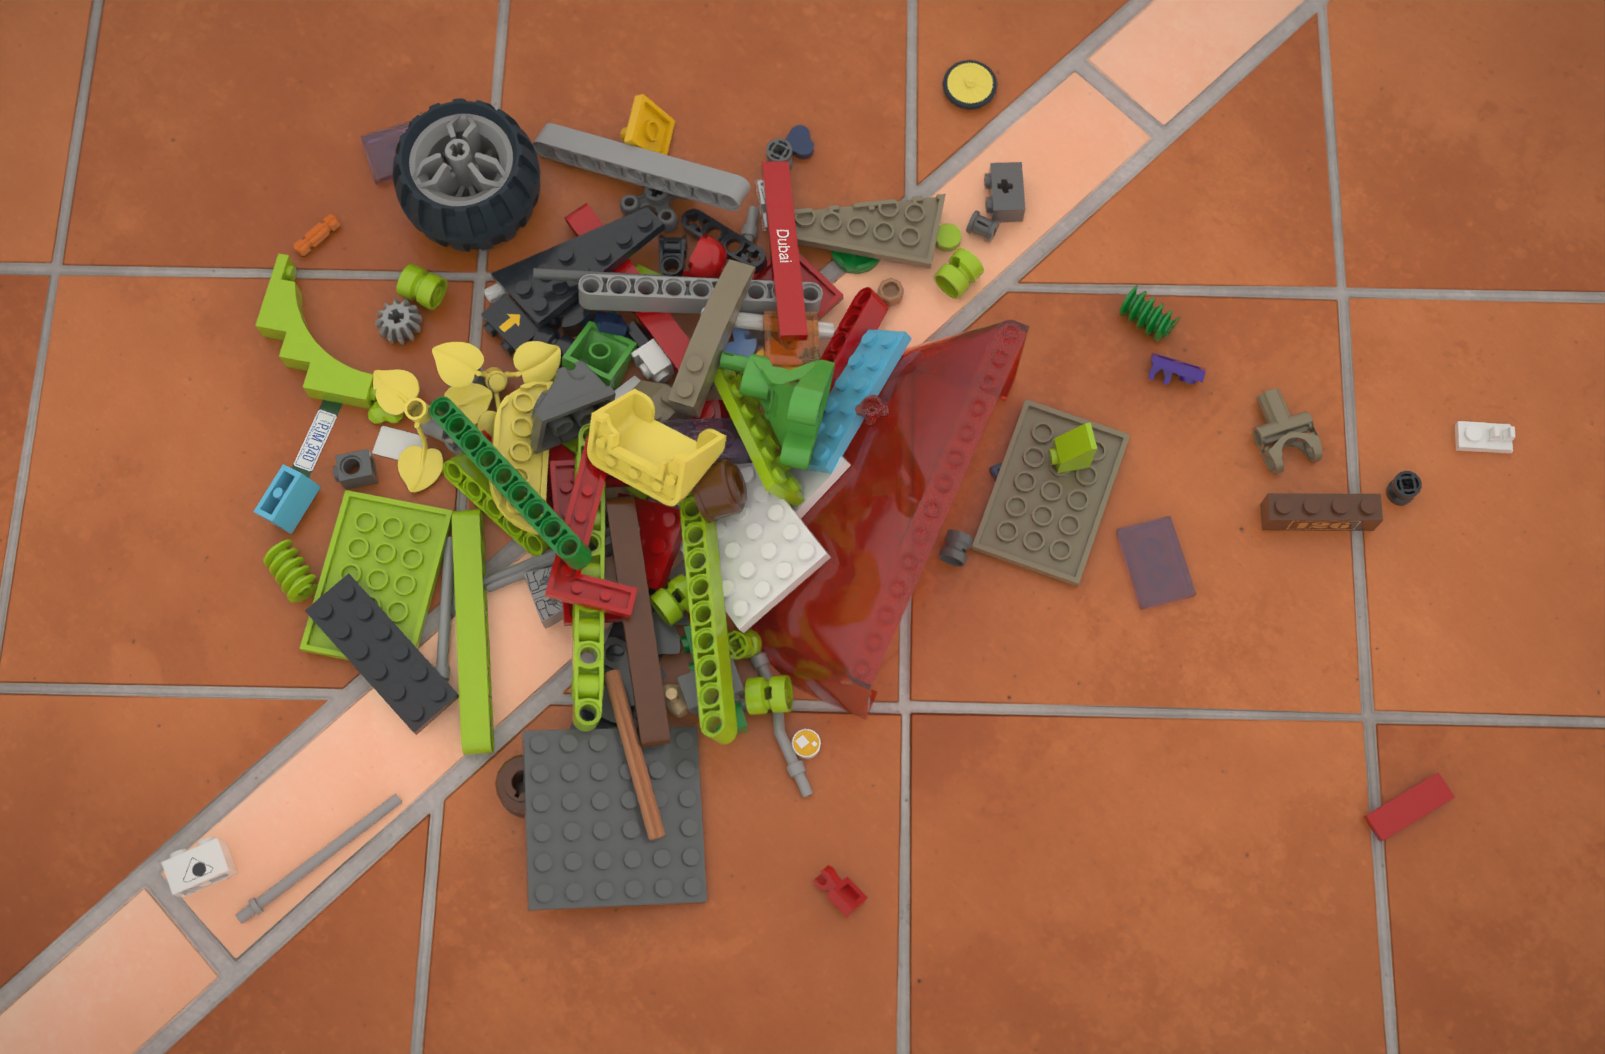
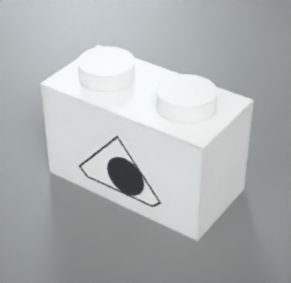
[161,837,238,898]

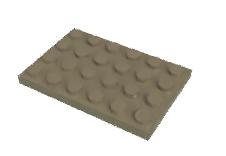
[971,399,1130,587]

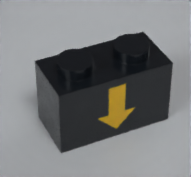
[481,294,539,356]

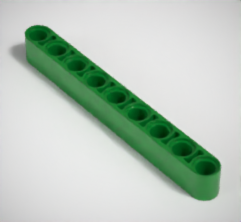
[429,396,592,570]

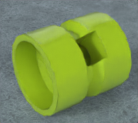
[933,248,984,299]
[396,263,447,310]
[649,573,689,627]
[745,675,793,715]

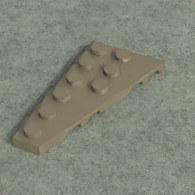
[794,193,946,269]

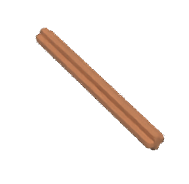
[604,669,665,840]

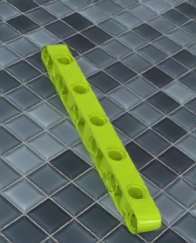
[572,423,605,732]

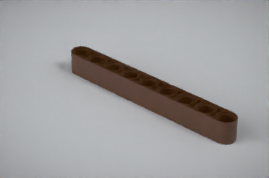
[605,495,671,748]

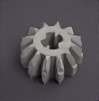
[375,298,423,345]

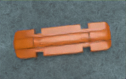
[293,214,340,256]

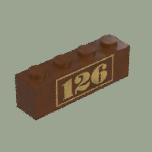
[1260,493,1383,531]

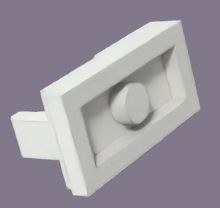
[1454,421,1515,453]

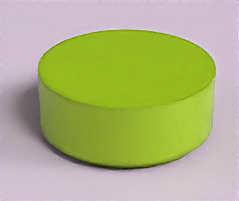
[936,224,961,252]

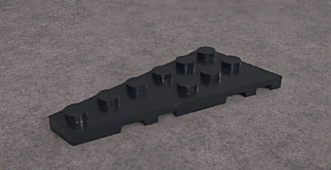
[491,207,666,328]

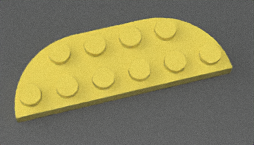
[489,381,553,535]

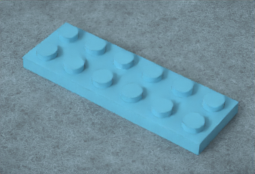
[808,329,912,474]

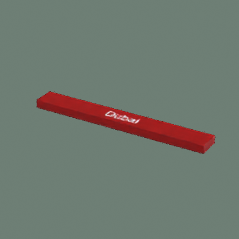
[761,161,808,341]

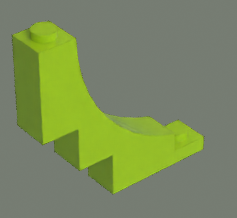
[255,253,377,409]

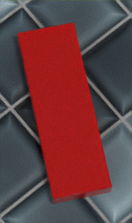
[1364,772,1455,842]

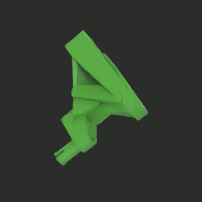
[719,351,835,471]

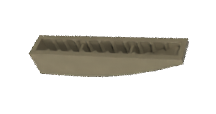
[668,259,756,418]

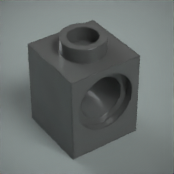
[333,449,378,490]

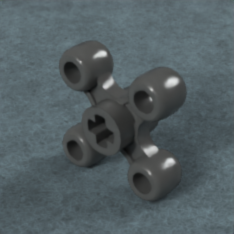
[620,187,689,233]

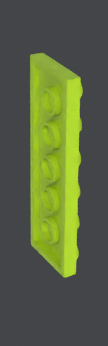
[713,367,805,507]

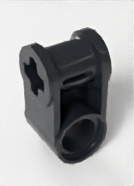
[659,235,687,276]

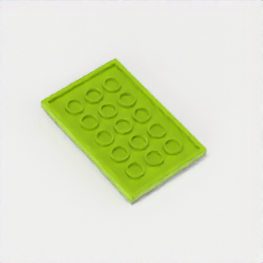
[300,490,453,660]

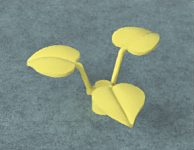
[432,341,561,437]
[373,369,493,493]

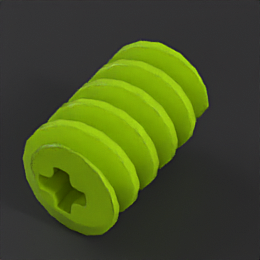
[263,539,318,603]

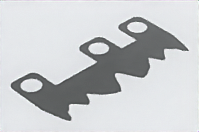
[588,579,689,726]

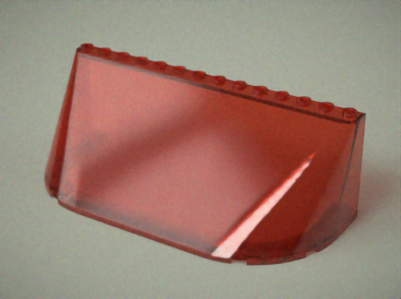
[751,320,1029,720]

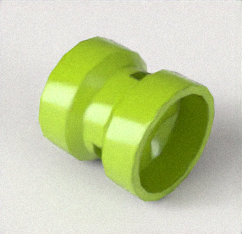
[728,630,762,659]

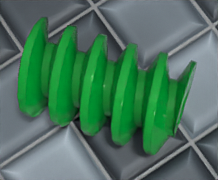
[1119,285,1181,342]

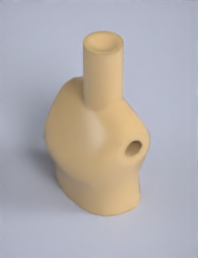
[663,683,689,718]

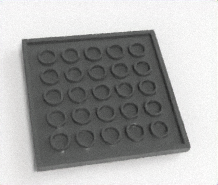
[522,727,707,911]

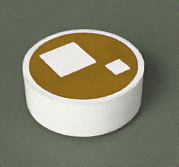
[792,729,821,759]

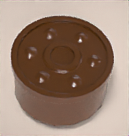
[692,458,747,523]
[495,754,525,819]

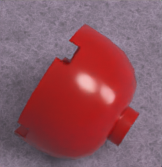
[682,233,727,278]

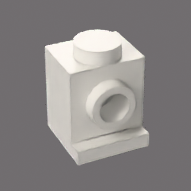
[631,338,674,383]

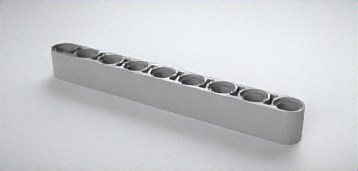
[533,123,751,211]
[578,274,823,318]

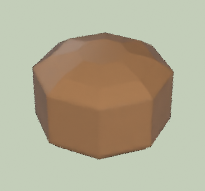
[877,278,904,307]

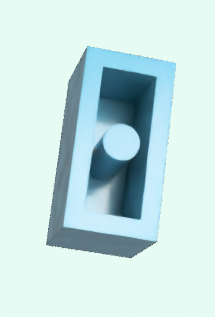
[253,464,321,534]

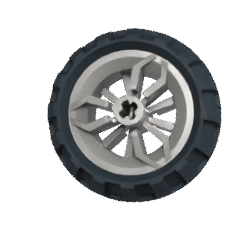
[393,98,540,252]

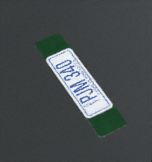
[292,400,343,478]

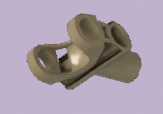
[1253,389,1322,474]

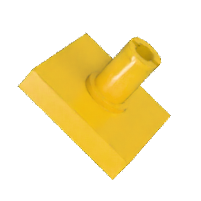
[621,94,675,155]

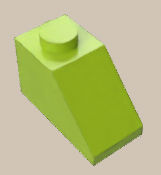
[1048,422,1097,473]

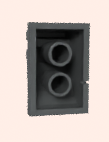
[530,361,616,454]

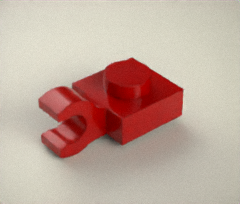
[813,865,868,917]

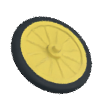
[943,60,997,109]

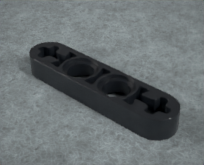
[681,209,767,274]

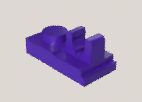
[1148,353,1206,385]

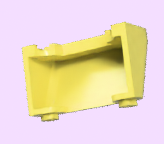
[587,389,726,506]

